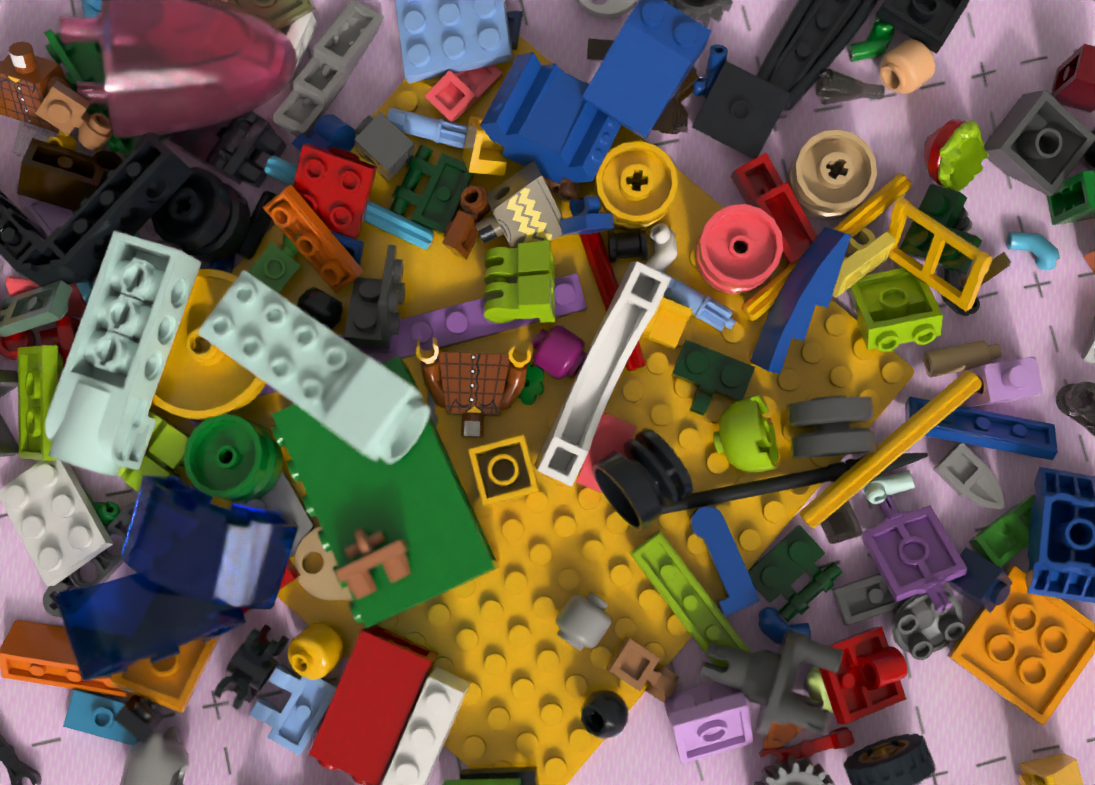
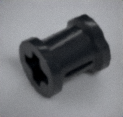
[608,228,648,263]

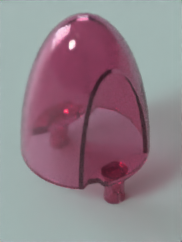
[60,0,297,138]

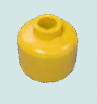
[287,623,345,680]

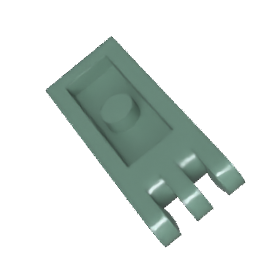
[0,280,73,337]

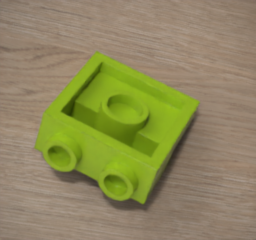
[847,268,943,352]

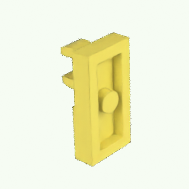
[832,228,896,298]

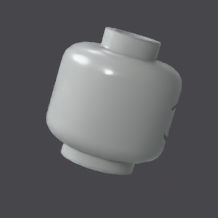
[556,592,612,651]

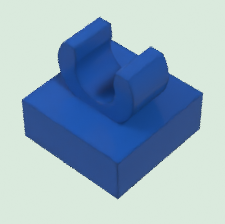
[560,196,614,235]

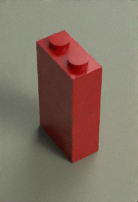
[309,625,438,785]

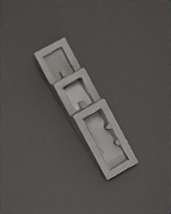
[273,0,384,137]

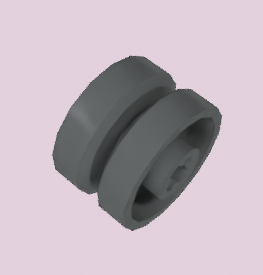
[787,396,877,459]

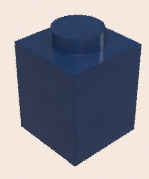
[948,547,1013,613]

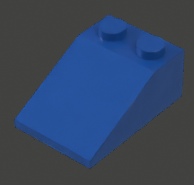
[582,0,712,139]

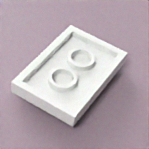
[0,460,113,586]

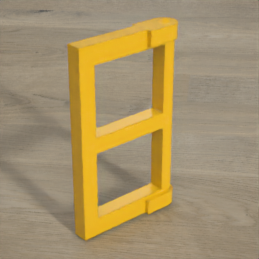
[887,197,993,311]

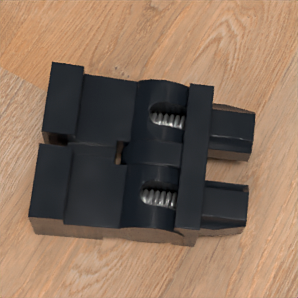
[169,81,287,188]

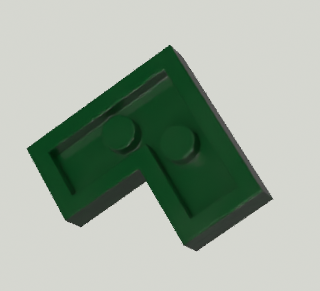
[899,184,982,275]

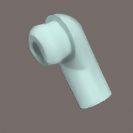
[863,470,915,504]

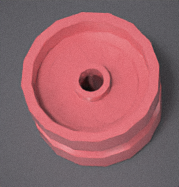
[695,204,783,295]

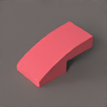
[424,65,503,123]

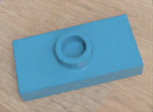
[63,689,139,746]

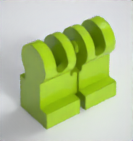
[484,240,555,323]
[117,408,190,503]

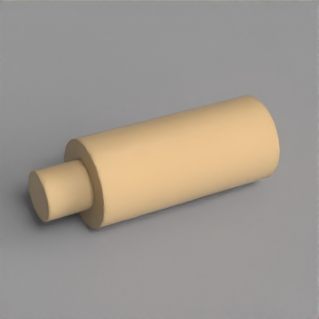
[923,340,1002,378]

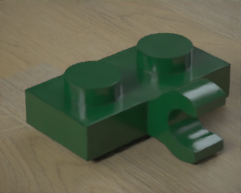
[671,340,755,416]

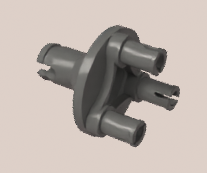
[700,628,843,736]

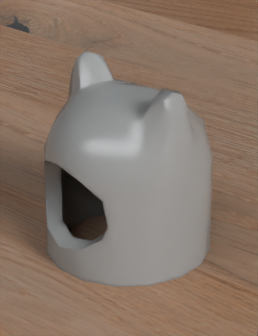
[120,727,189,785]

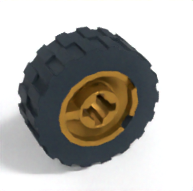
[843,734,936,785]

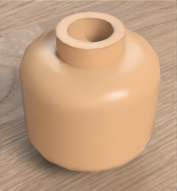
[880,40,935,94]

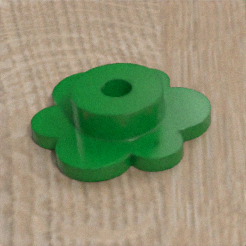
[517,362,544,405]

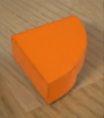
[763,722,802,749]

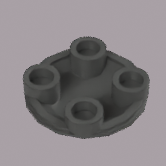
[891,591,966,660]

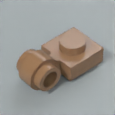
[35,81,113,150]
[606,637,679,703]

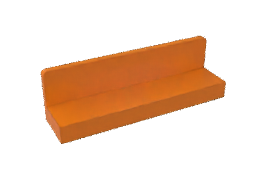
[0,620,134,698]

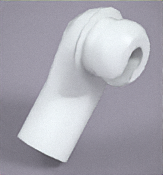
[645,223,678,273]

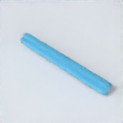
[264,156,434,250]

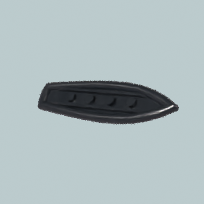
[756,0,879,111]

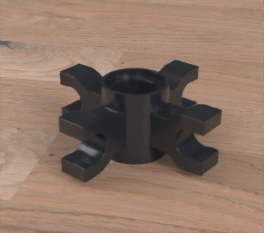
[213,624,289,710]

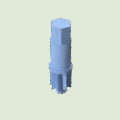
[387,107,468,149]
[661,272,736,331]

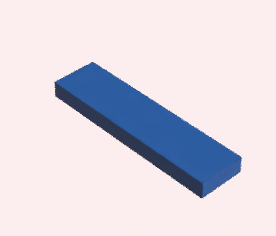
[905,396,1058,460]

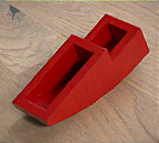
[730,153,817,265]

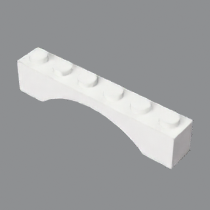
[534,261,671,487]

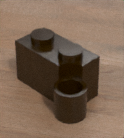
[17,138,123,212]

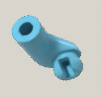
[1006,231,1060,270]

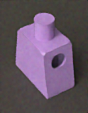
[957,356,1042,408]

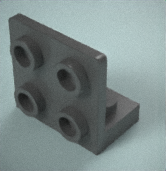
[344,245,405,349]

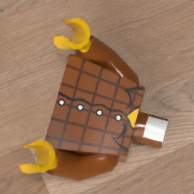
[0,42,77,151]
[416,337,533,437]

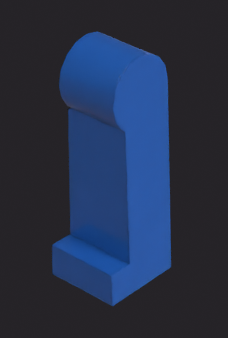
[690,506,760,616]

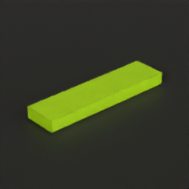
[629,530,751,668]

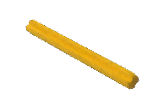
[741,173,912,321]
[799,370,982,528]

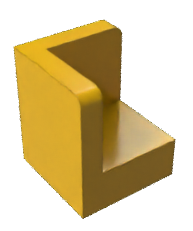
[462,116,507,176]
[641,297,693,350]

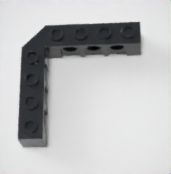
[0,131,194,287]

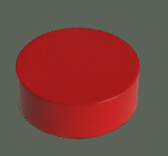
[0,329,36,360]

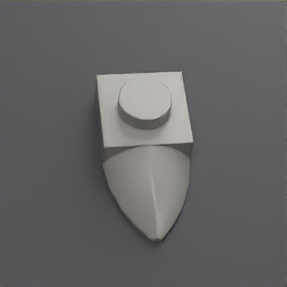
[933,443,1005,510]

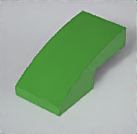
[969,494,1035,568]

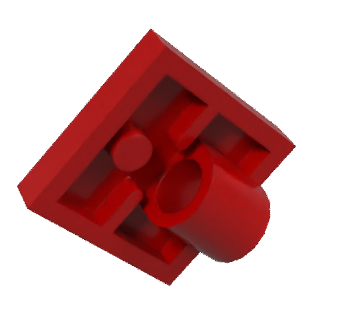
[293,143,377,239]
[819,626,908,724]

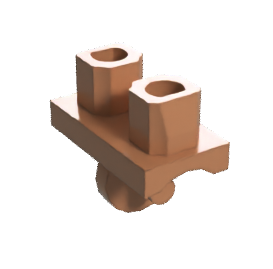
[335,527,412,599]

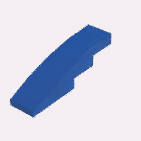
[750,227,851,374]

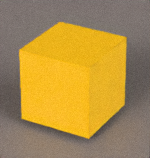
[468,435,539,506]

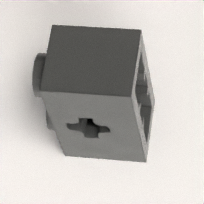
[354,112,414,182]

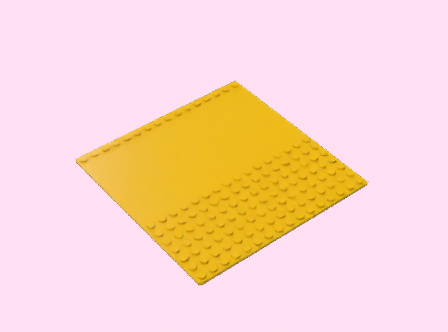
[145,36,914,785]

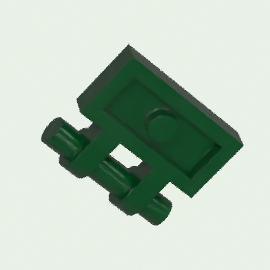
[389,145,475,236]
[748,525,843,623]

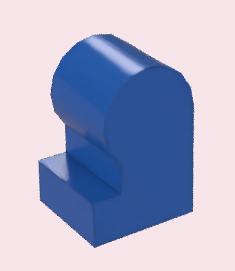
[291,114,356,153]

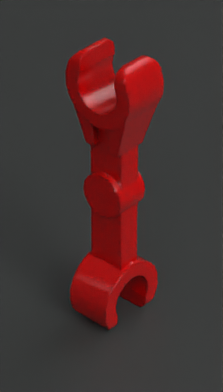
[759,727,854,770]

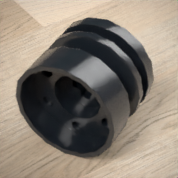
[592,428,693,531]

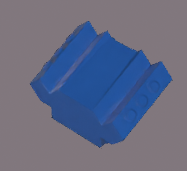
[480,52,622,184]
[1025,467,1095,603]

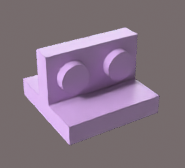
[663,681,753,764]

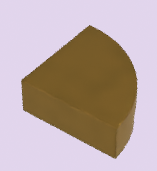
[961,252,1011,287]

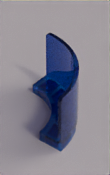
[121,476,298,609]
[55,541,246,681]

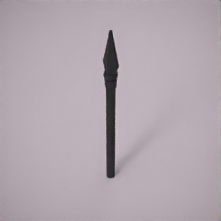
[659,453,928,514]

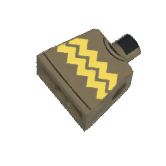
[475,161,565,248]

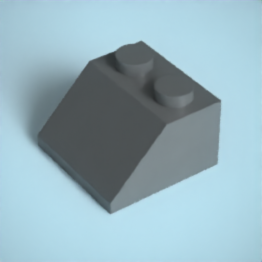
[984,90,1095,196]

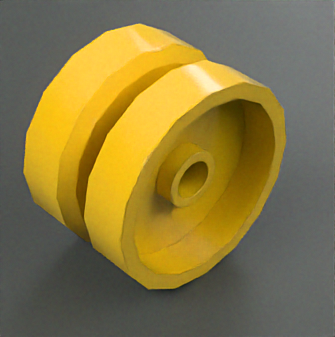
[594,141,678,232]

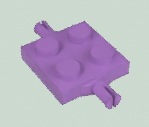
[861,495,967,612]

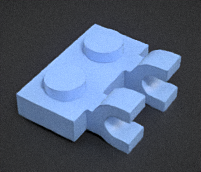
[249,664,338,755]

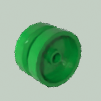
[183,414,284,503]

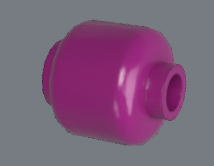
[532,325,587,380]

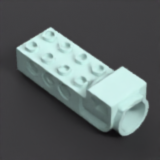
[45,231,201,476]
[197,270,430,464]

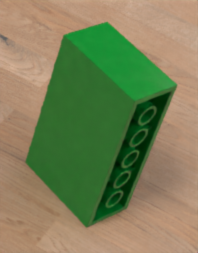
[271,356,500,628]

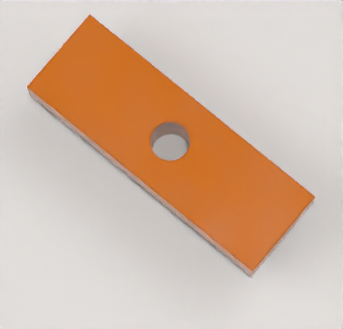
[263,184,364,294]

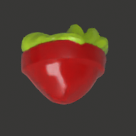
[924,119,989,191]

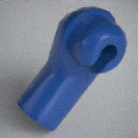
[692,44,728,98]
[758,607,811,644]

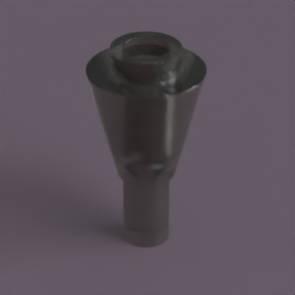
[816,68,885,105]

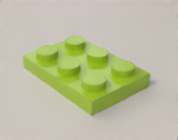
[18,346,63,461]

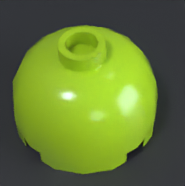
[713,395,779,472]

